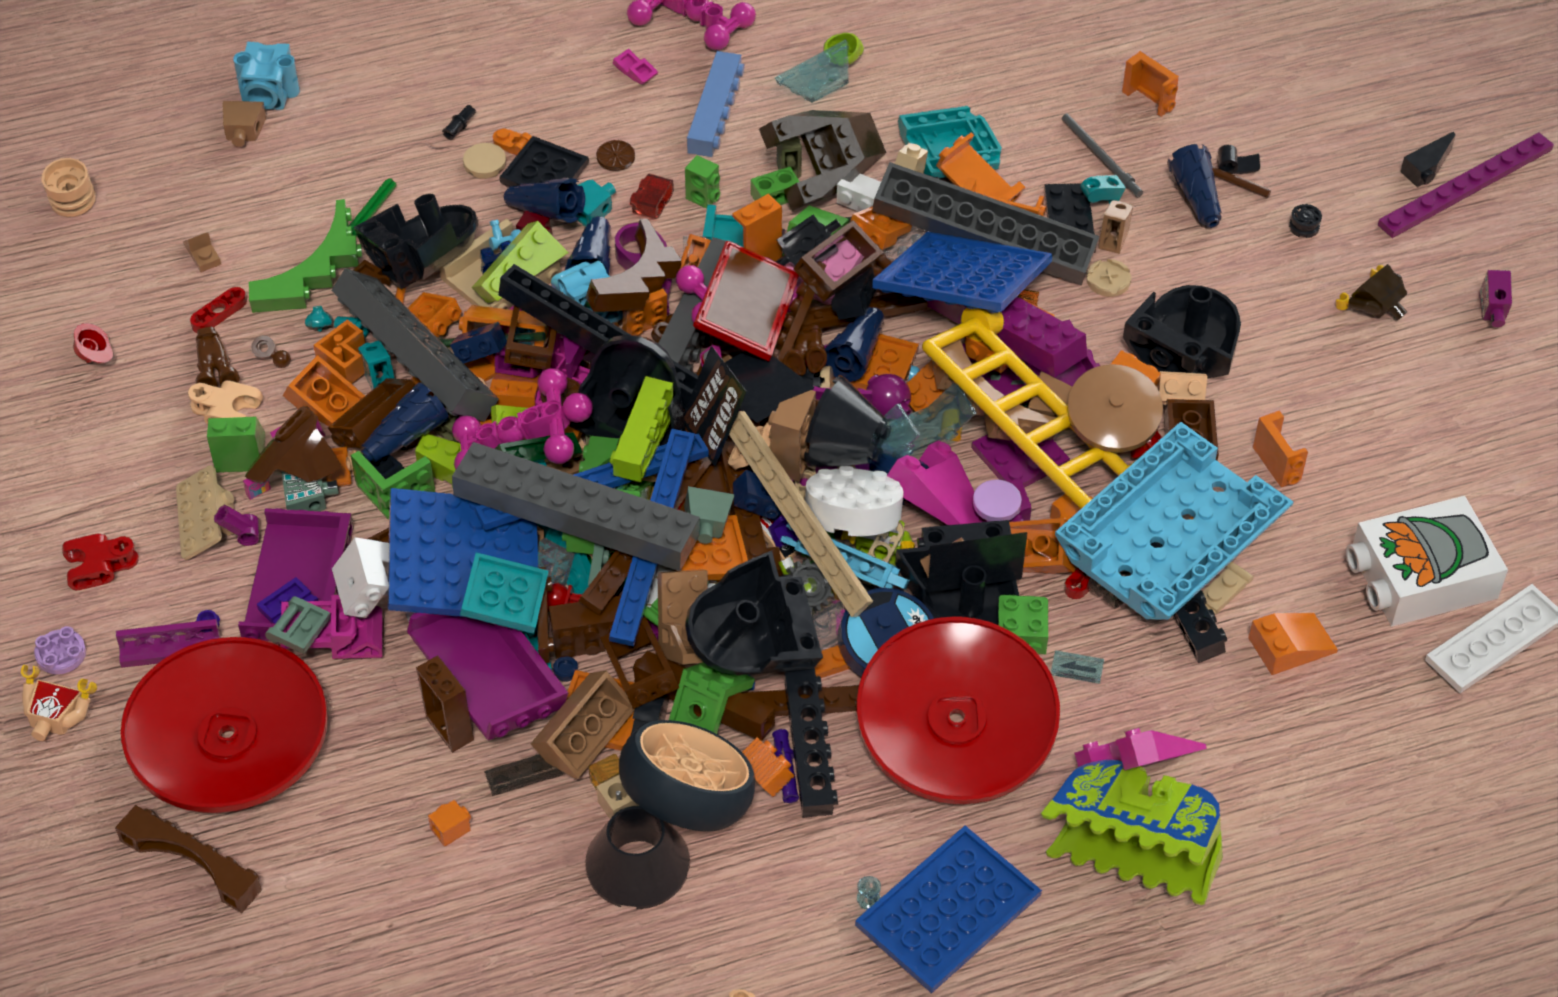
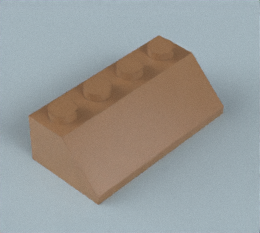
[768,390,816,482]
[530,671,635,779]

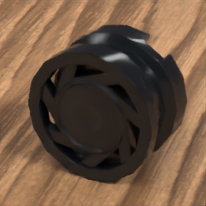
[1289,204,1322,238]

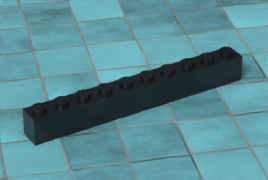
[498,264,698,409]

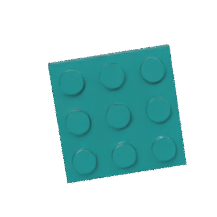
[460,552,549,634]

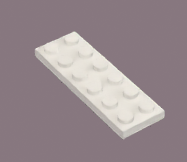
[1425,584,1558,693]

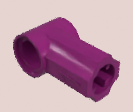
[214,504,259,546]

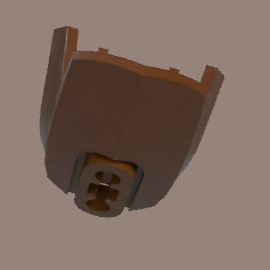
[245,406,342,483]

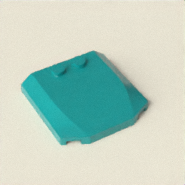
[898,106,1002,178]

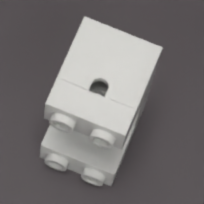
[332,537,415,622]

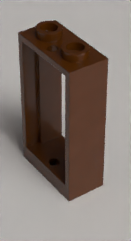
[793,220,884,302]
[504,292,564,370]
[327,378,415,448]
[600,617,679,709]
[416,655,474,753]

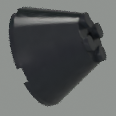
[804,376,892,469]

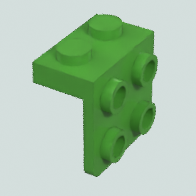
[998,595,1048,654]

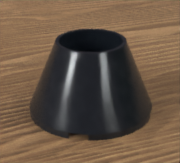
[585,806,690,909]

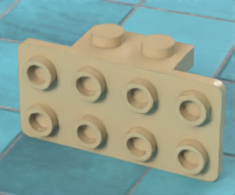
[176,465,234,560]

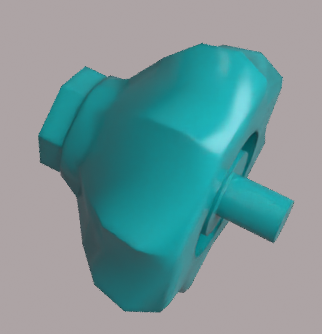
[305,306,333,331]

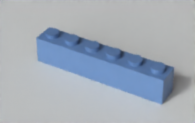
[687,51,745,157]

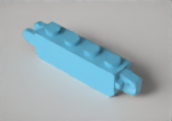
[780,523,910,589]

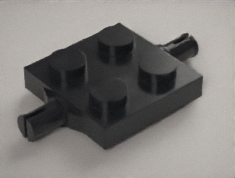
[775,214,841,266]

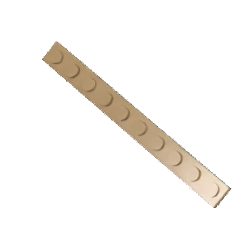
[729,411,873,617]

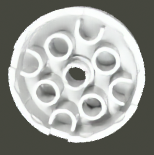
[805,466,903,536]

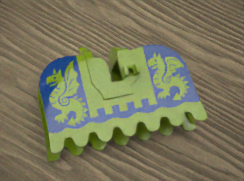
[1041,760,1223,905]

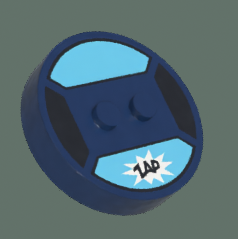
[837,588,934,677]

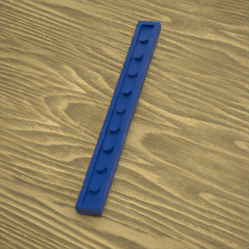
[609,429,695,646]
[475,433,709,531]

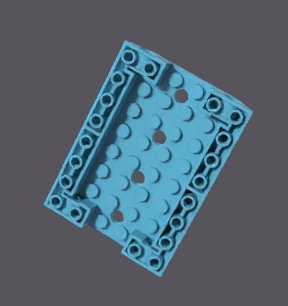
[1055,422,1294,620]

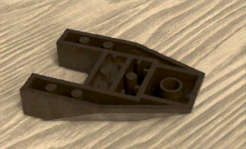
[759,110,887,210]

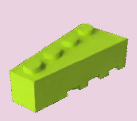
[471,221,569,303]
[610,376,673,482]
[415,434,461,487]

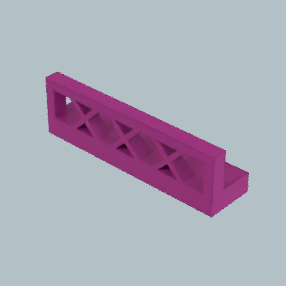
[116,619,221,668]

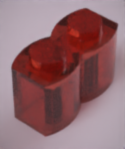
[630,173,674,219]

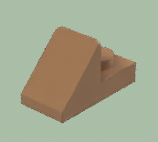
[183,232,221,272]

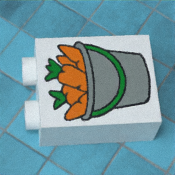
[1346,496,1508,627]

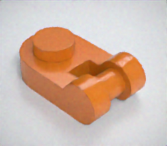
[493,128,532,155]

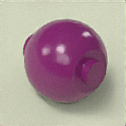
[866,374,912,423]

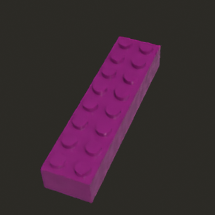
[927,297,1087,378]

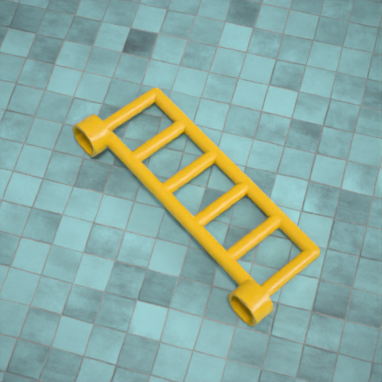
[922,308,1134,509]

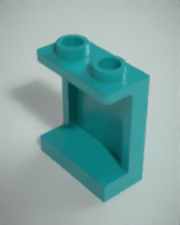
[703,205,743,247]

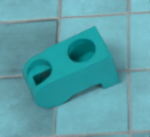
[1080,175,1126,204]

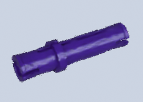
[772,729,799,803]

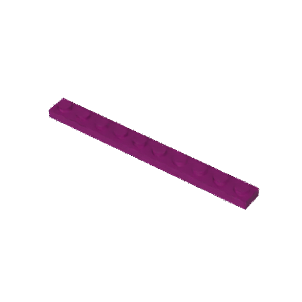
[1378,132,1554,238]

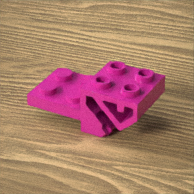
[280,595,383,659]

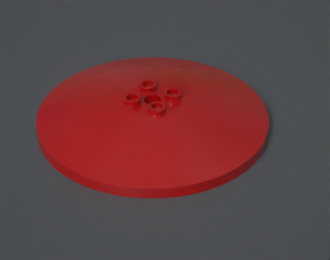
[856,617,1060,804]
[121,637,328,813]

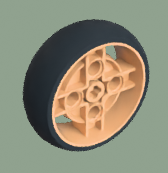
[619,720,755,831]

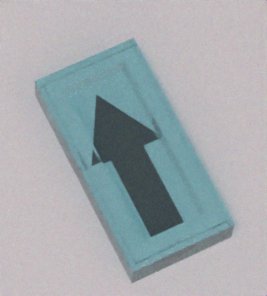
[1051,650,1104,684]

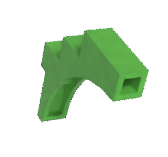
[249,199,363,313]

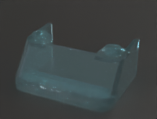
[881,383,977,459]

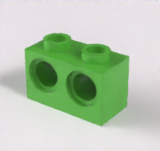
[685,155,721,209]
[751,167,800,205]

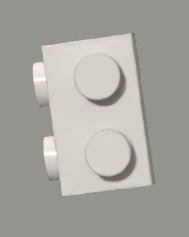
[837,174,881,212]

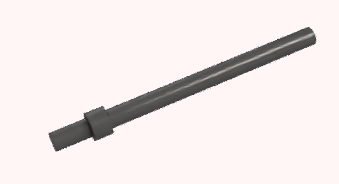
[1062,114,1143,197]

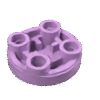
[973,480,1022,522]
[34,626,86,674]

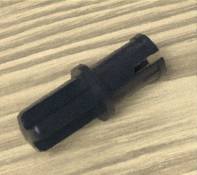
[442,105,476,140]

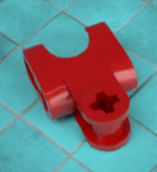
[62,533,139,591]

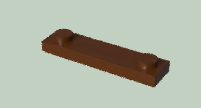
[537,567,554,663]

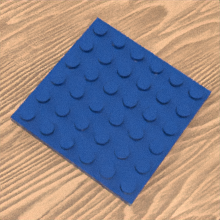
[873,232,1052,313]
[388,488,538,617]

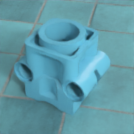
[233,42,300,110]
[551,261,622,323]

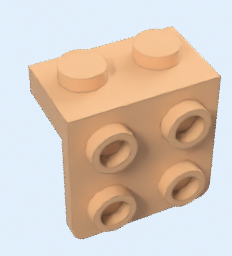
[1157,371,1207,404]

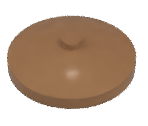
[1067,364,1163,452]

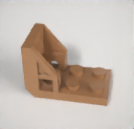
[658,569,708,664]

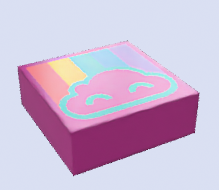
[243,478,271,500]

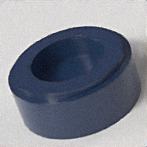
[553,656,578,682]

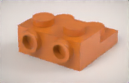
[850,206,912,250]
[408,292,462,338]
[907,360,959,422]

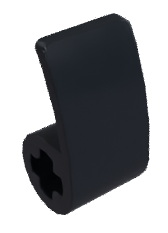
[1218,145,1260,174]

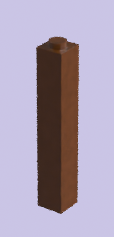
[633,650,775,741]

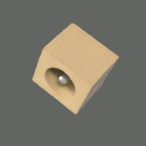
[596,775,638,819]

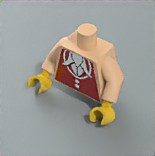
[21,665,97,741]

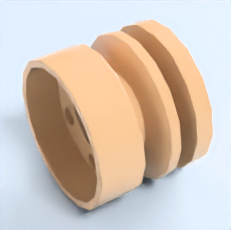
[41,158,96,217]

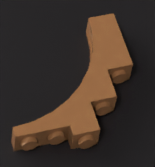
[932,332,1057,441]

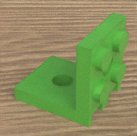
[351,451,435,519]
[669,663,755,734]

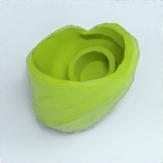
[823,33,864,67]

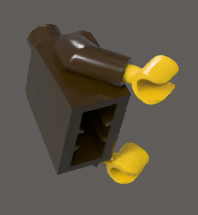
[1335,264,1407,321]

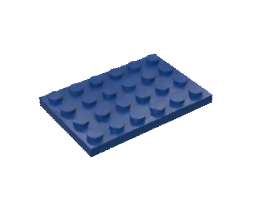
[855,825,1042,994]

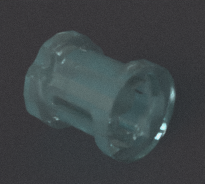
[857,876,881,910]

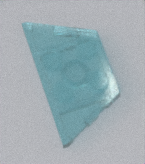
[775,39,849,103]

